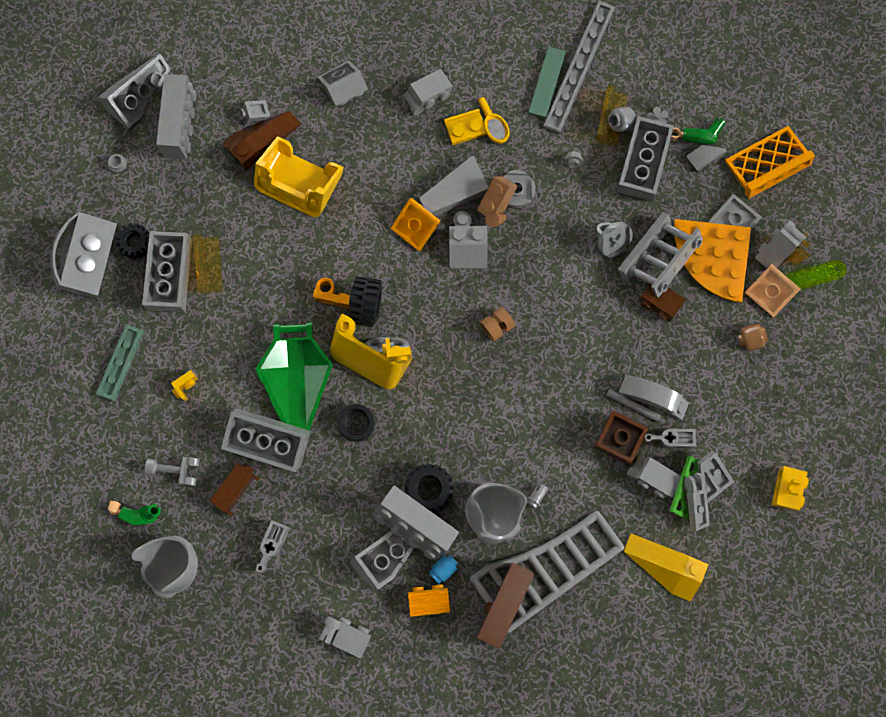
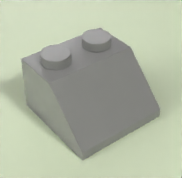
[317,60,368,106]
[449,226,488,269]

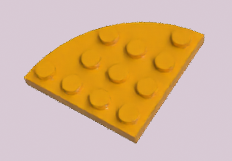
[674,219,751,303]

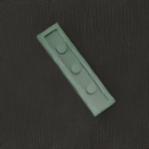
[528,46,566,119]
[96,324,145,402]

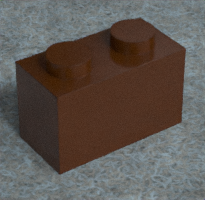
[639,284,686,321]

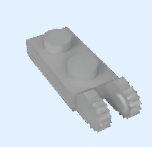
[684,473,710,531]

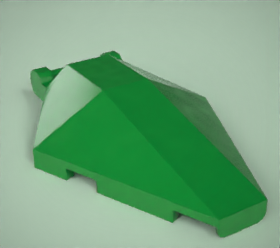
[255,322,333,430]

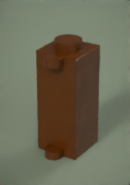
[210,463,260,516]

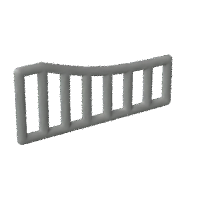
[470,511,624,633]

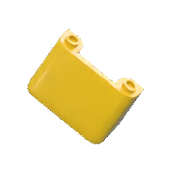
[254,136,344,217]
[330,314,411,390]

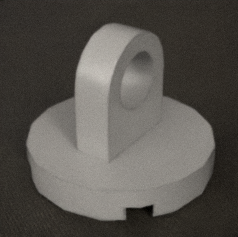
[597,222,633,257]

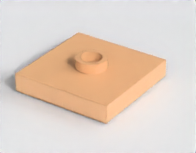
[745,264,801,318]

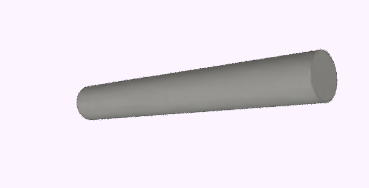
[606,389,661,422]

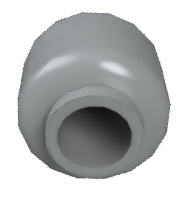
[608,107,636,132]

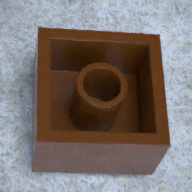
[593,410,649,465]

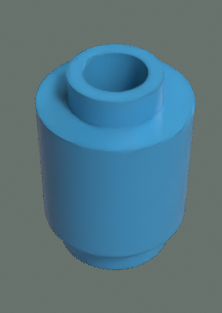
[428,555,458,584]

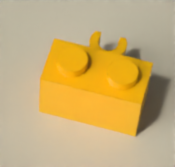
[771,466,809,512]

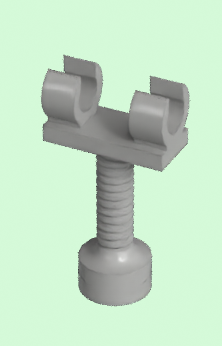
[145,457,200,486]

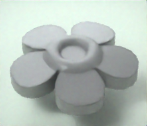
[647,107,668,124]

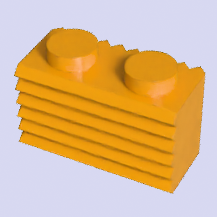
[408,585,450,617]

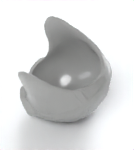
[465,483,527,545]
[131,535,198,598]

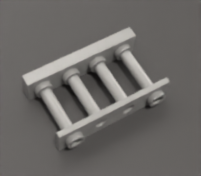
[618,212,703,298]

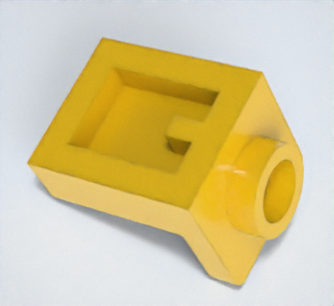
[171,370,198,401]

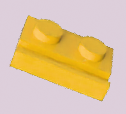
[444,109,487,146]

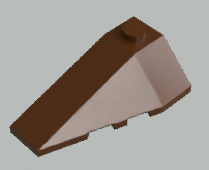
[222,111,301,171]

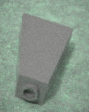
[420,156,489,216]

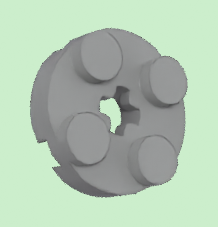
[504,170,536,208]

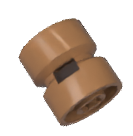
[480,307,516,342]

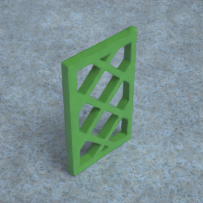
[670,456,699,522]

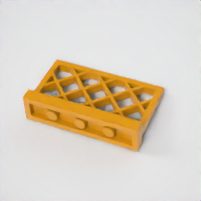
[725,126,815,199]

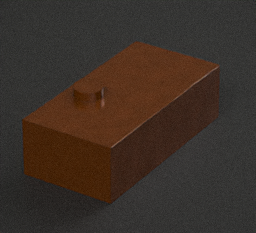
[476,563,535,649]

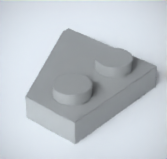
[697,451,734,502]

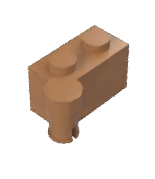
[477,176,518,227]

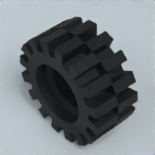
[116,223,149,259]

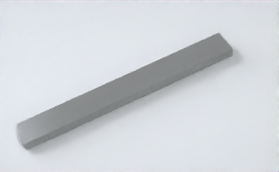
[543,0,615,134]

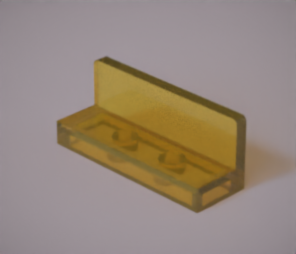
[595,84,628,146]
[193,234,223,294]

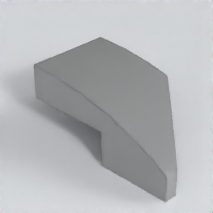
[687,145,727,171]

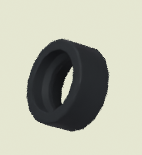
[337,404,375,442]

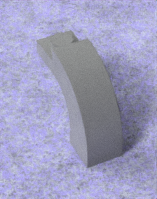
[619,375,689,420]

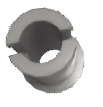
[527,483,549,509]

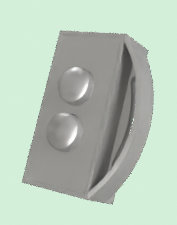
[50,212,117,298]

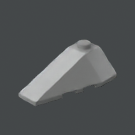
[97,54,170,128]
[350,531,414,590]

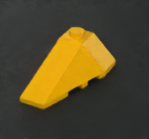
[623,534,709,602]

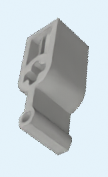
[642,429,696,449]
[256,520,290,573]

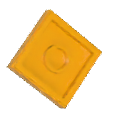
[390,198,440,251]

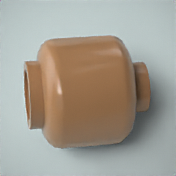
[738,324,768,351]

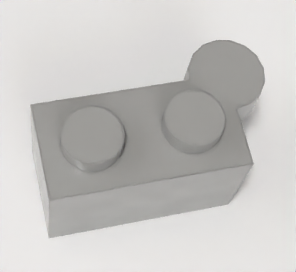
[403,69,453,116]
[755,221,806,268]
[626,455,681,499]
[318,615,372,659]

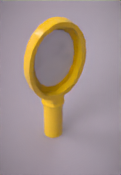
[478,97,510,144]

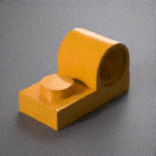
[313,278,350,309]

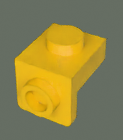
[382,338,412,364]

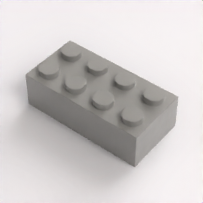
[156,74,197,159]
[616,116,674,202]
[142,231,192,312]
[221,408,311,472]
[372,486,459,560]

